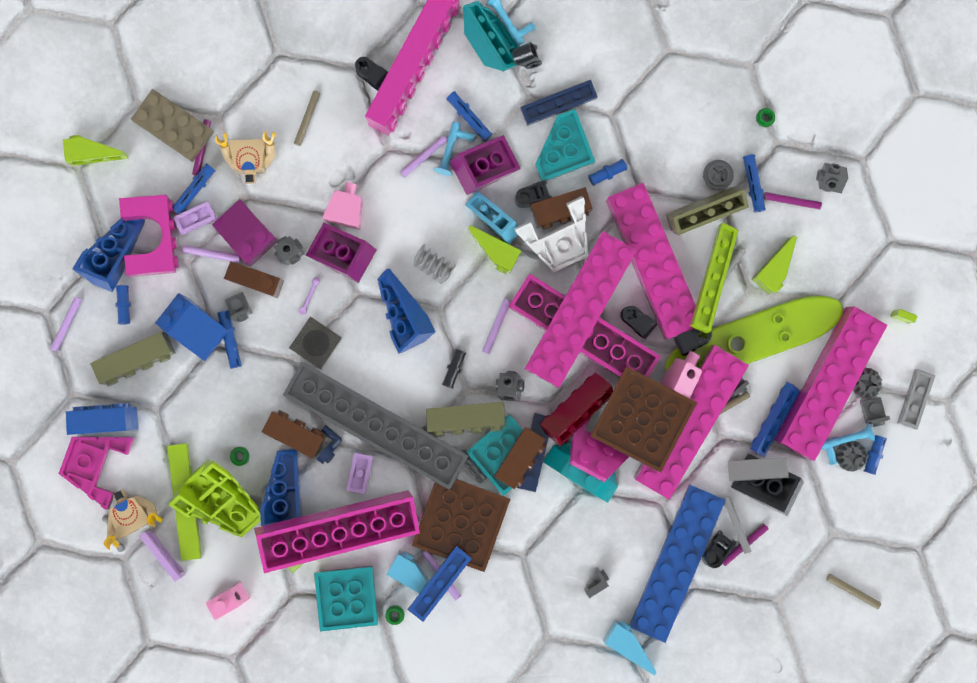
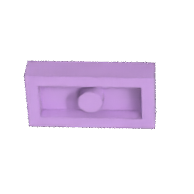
[173,201,217,235]
[346,452,374,494]

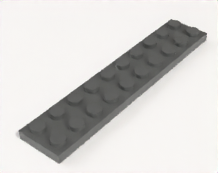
[283,362,469,490]

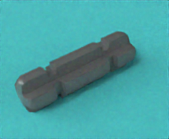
[461,449,487,483]

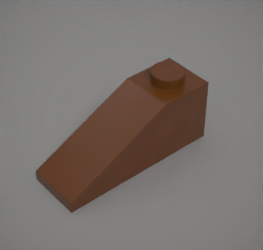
[224,261,284,298]

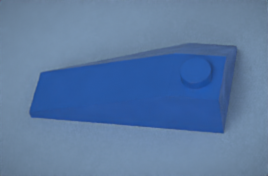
[72,218,145,292]
[377,269,436,354]
[260,449,302,526]

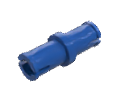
[588,159,627,186]
[115,285,131,325]
[863,435,887,475]

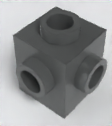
[816,163,849,194]
[274,236,304,265]
[496,371,525,402]

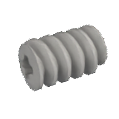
[413,244,456,284]

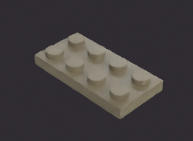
[131,89,214,162]

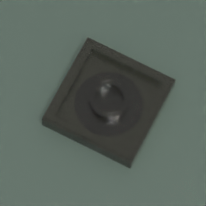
[289,316,342,369]

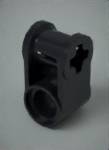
[512,42,542,69]
[355,57,388,91]
[514,180,552,208]
[620,306,658,340]
[673,328,712,356]
[702,530,736,568]

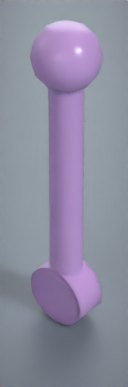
[299,278,320,315]

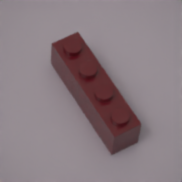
[540,372,614,446]

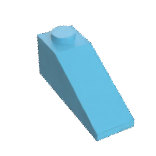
[465,191,518,245]
[386,551,429,593]
[603,620,657,676]

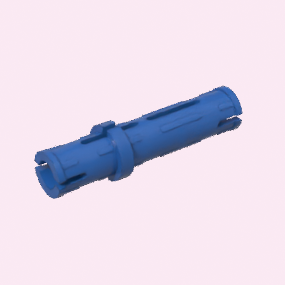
[446,91,493,142]
[743,154,766,213]
[173,163,216,214]
[217,310,242,369]

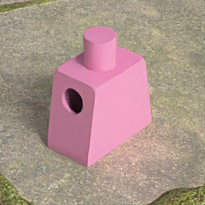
[323,182,363,230]
[660,351,702,398]
[206,582,250,620]

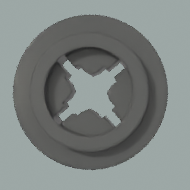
[703,160,734,190]
[853,368,882,398]
[836,441,868,472]

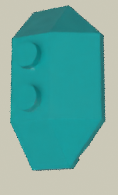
[463,1,518,71]
[543,442,618,503]

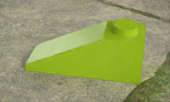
[63,135,128,166]
[468,225,521,274]
[752,235,797,294]

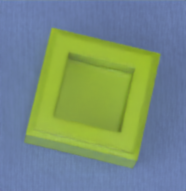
[890,309,918,324]

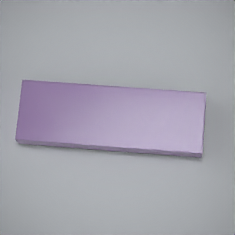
[139,530,186,582]

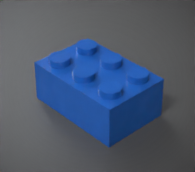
[65,403,138,435]

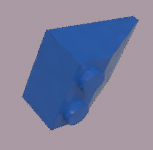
[155,293,229,361]

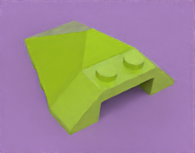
[168,459,261,537]

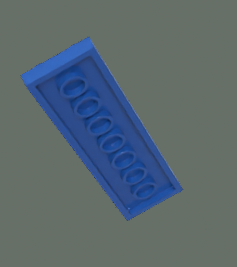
[629,484,726,643]

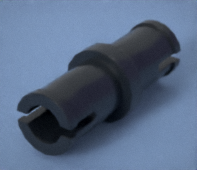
[441,349,467,389]

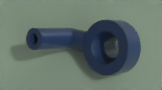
[316,425,342,464]

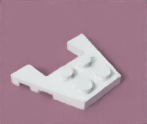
[514,196,588,272]

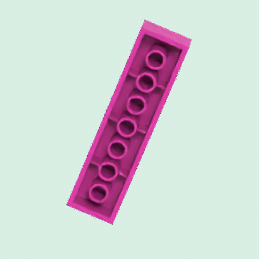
[365,0,461,136]
[606,182,696,340]
[524,231,637,388]
[508,274,661,378]
[774,306,888,461]
[633,345,749,499]
[254,490,420,573]

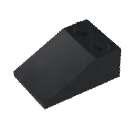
[731,453,804,516]

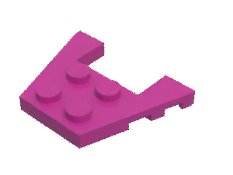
[570,418,629,482]
[58,437,135,510]

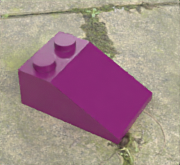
[449,135,521,195]
[212,199,278,266]
[305,222,377,283]

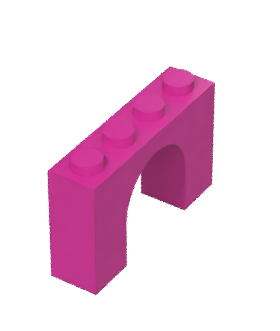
[119,195,179,277]

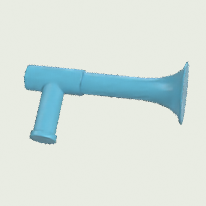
[485,0,536,47]
[433,122,475,176]
[821,423,875,465]

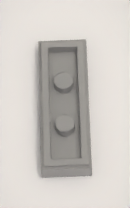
[897,369,936,430]
[728,457,789,481]

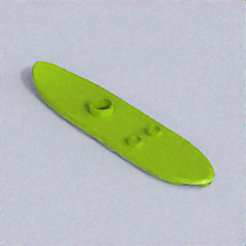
[665,296,843,371]

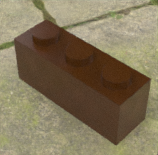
[530,187,593,230]
[262,410,326,459]
[494,426,546,489]

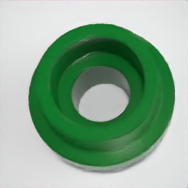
[756,108,775,127]
[230,447,250,466]
[385,605,405,625]

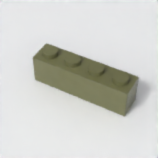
[666,186,749,235]
[90,332,176,386]
[426,402,507,437]

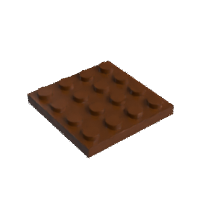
[590,366,697,473]
[412,479,511,572]

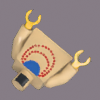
[215,130,276,184]
[104,489,162,550]

